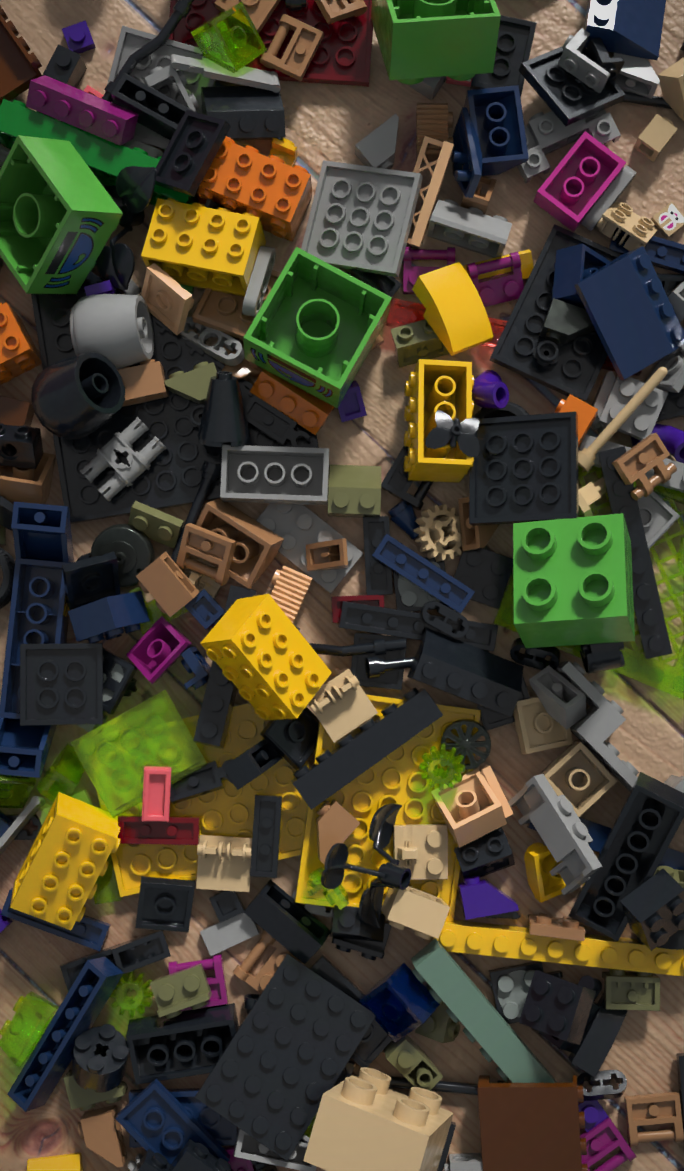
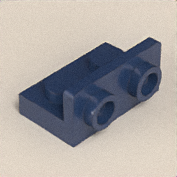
[181,646,211,690]

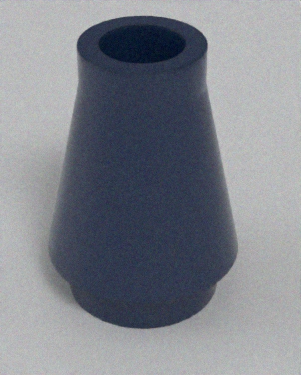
[388,500,420,540]

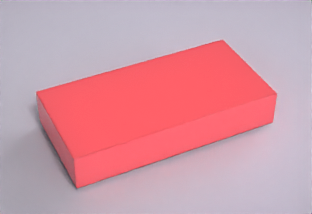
[141,766,171,822]

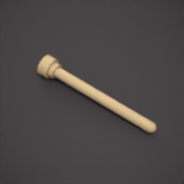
[578,367,668,472]

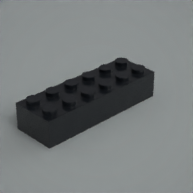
[569,772,684,941]

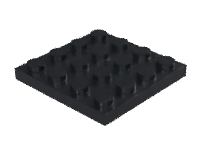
[469,412,579,526]

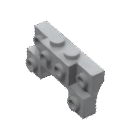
[517,109,621,183]
[508,774,603,895]

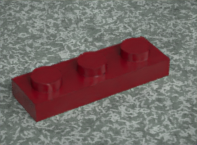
[118,815,200,845]

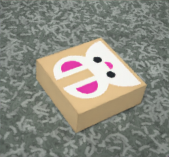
[651,202,684,239]

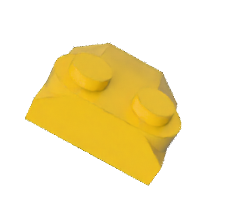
[524,842,583,903]

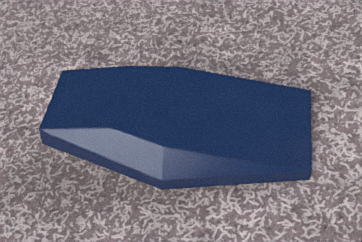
[451,107,482,198]

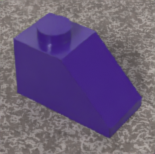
[458,876,519,920]

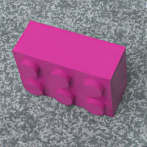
[533,131,626,232]

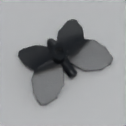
[425,410,480,458]

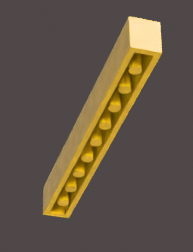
[431,920,684,976]

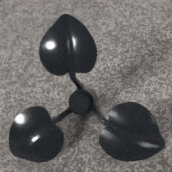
[96,166,156,290]
[321,803,411,928]

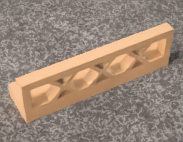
[407,136,455,248]

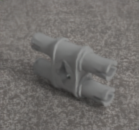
[80,417,167,502]

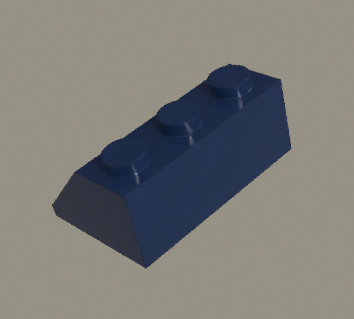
[464,85,529,176]

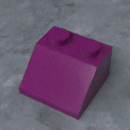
[126,616,192,684]

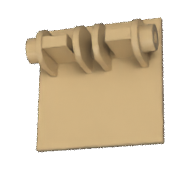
[597,201,658,251]
[308,668,378,743]
[196,835,252,892]

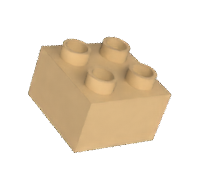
[303,1067,454,1171]

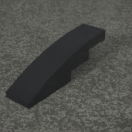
[60,930,171,992]

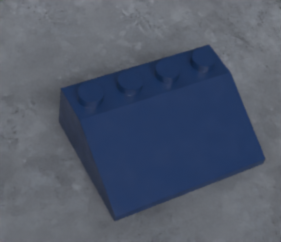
[584,0,666,61]
[574,246,684,381]

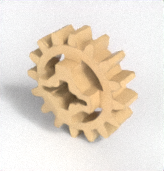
[414,504,462,562]

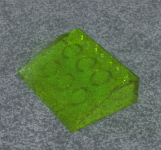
[70,689,207,818]

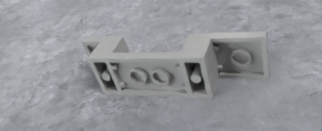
[555,661,684,793]

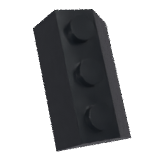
[201,86,286,141]

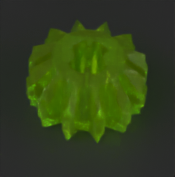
[419,744,466,791]
[110,970,154,1018]

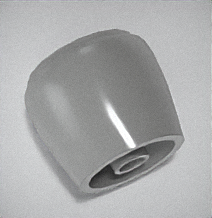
[70,294,154,370]

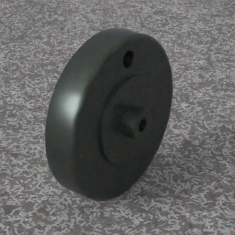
[91,524,155,587]

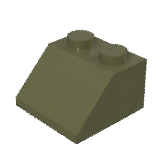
[328,465,381,518]

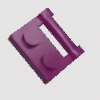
[403,247,456,295]
[466,252,524,307]
[168,954,228,1011]
[580,1117,637,1171]

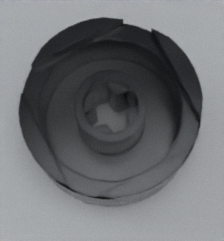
[579,642,625,674]
[72,1024,129,1093]

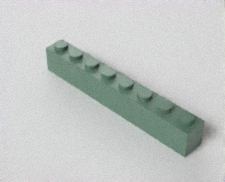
[411,938,558,1083]

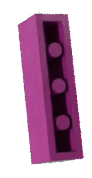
[26,75,139,146]

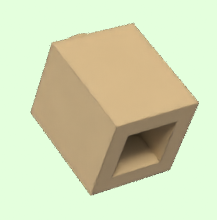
[634,114,677,162]

